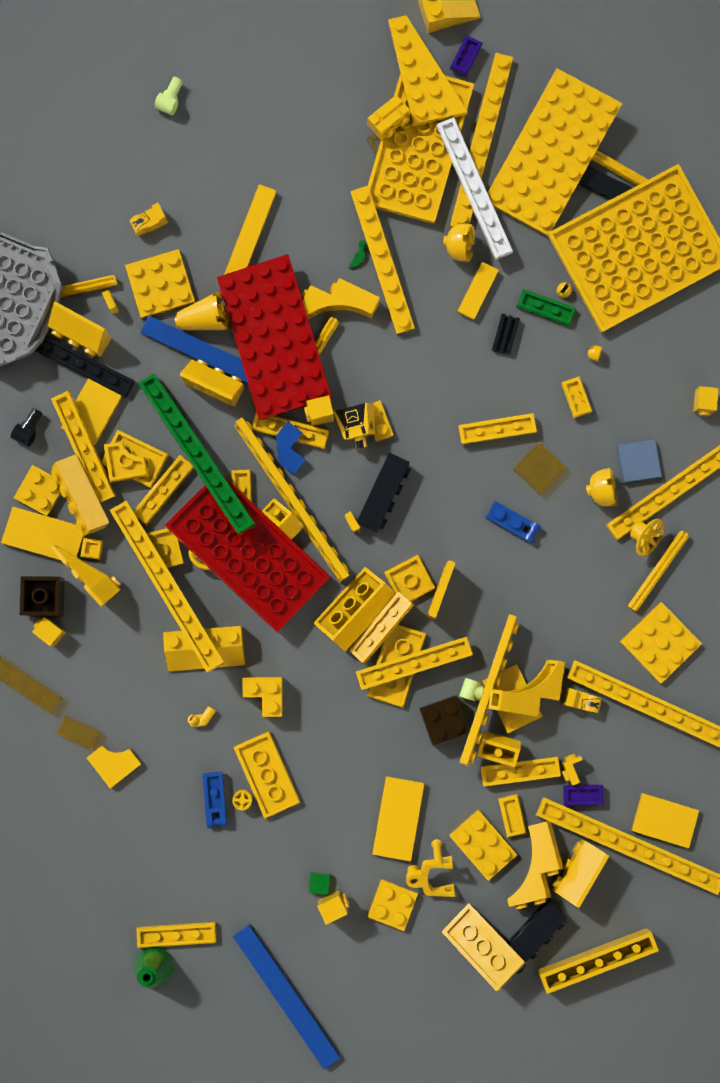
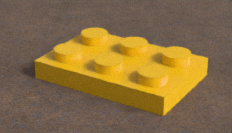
[449,810,517,881]

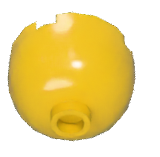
[443,224,475,262]
[586,468,618,507]

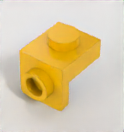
[561,753,583,785]

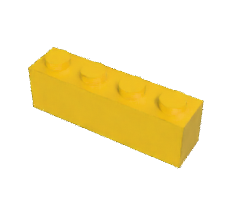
[51,455,109,536]

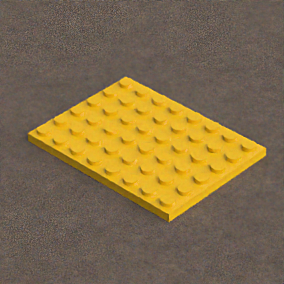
[547,164,720,333]

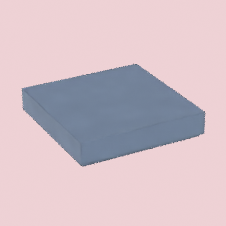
[617,439,662,483]

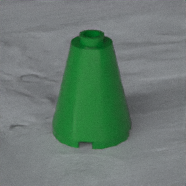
[134,947,174,988]

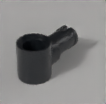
[10,408,42,447]

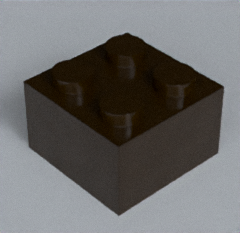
[19,576,65,617]
[419,695,470,746]

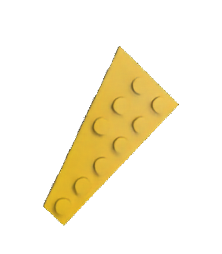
[388,15,468,127]

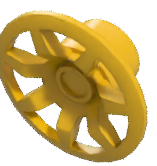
[630,519,664,557]

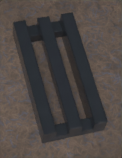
[492,313,520,355]

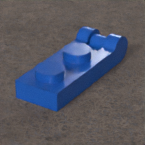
[486,501,542,544]
[203,771,227,828]

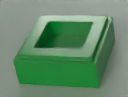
[309,872,330,895]

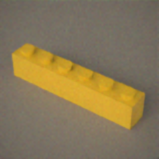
[537,928,659,994]

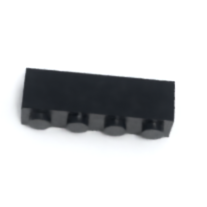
[357,453,411,533]
[507,898,568,975]

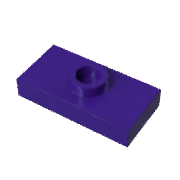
[450,35,483,77]
[563,784,604,806]

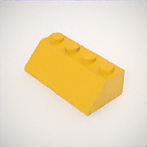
[314,567,396,652]
[163,626,245,672]

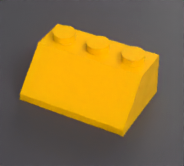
[48,302,112,358]
[179,359,245,408]
[552,839,609,908]

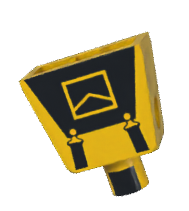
[334,403,375,450]

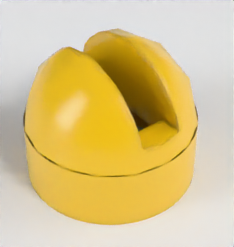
[556,282,572,299]
[587,346,602,361]

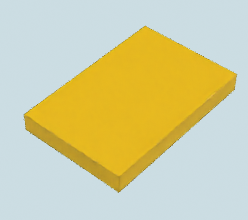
[61,379,122,446]
[101,430,169,489]
[427,560,455,620]
[482,664,543,733]
[631,793,699,848]

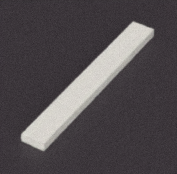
[436,117,513,260]

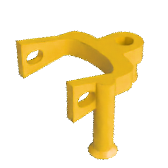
[406,839,455,897]

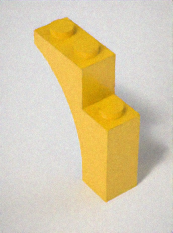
[302,278,380,319]
[488,660,565,717]
[507,822,564,910]

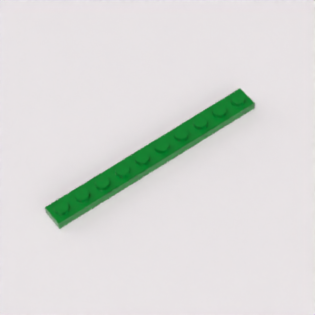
[138,374,255,536]

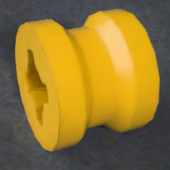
[232,789,252,810]

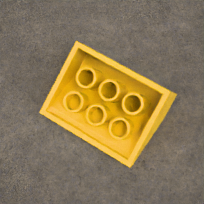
[417,0,480,33]

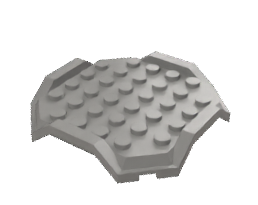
[0,232,63,367]

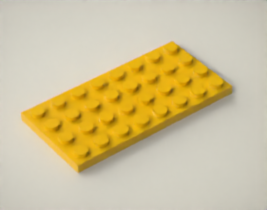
[488,68,623,237]
[368,74,474,224]

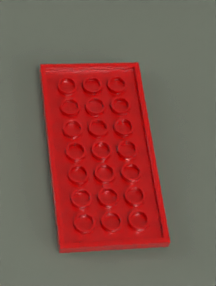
[217,254,332,421]
[165,476,330,633]

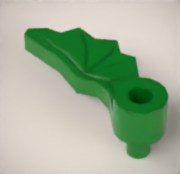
[349,240,367,268]

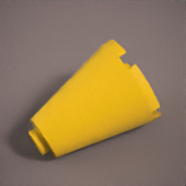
[175,292,230,330]

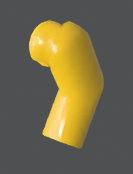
[187,706,216,727]

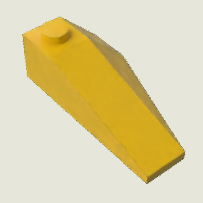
[50,545,121,606]

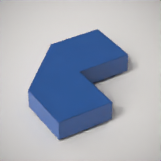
[276,421,306,475]

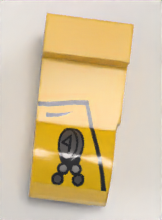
[130,202,168,236]
[562,688,602,713]

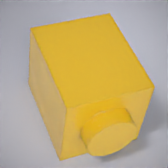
[693,386,719,416]
[32,617,66,647]

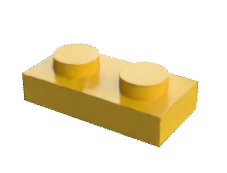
[373,400,394,443]

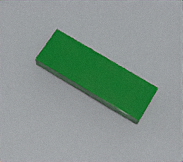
[516,289,576,327]

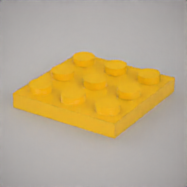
[125,249,195,319]
[619,602,702,684]

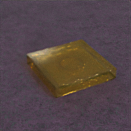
[513,442,567,495]

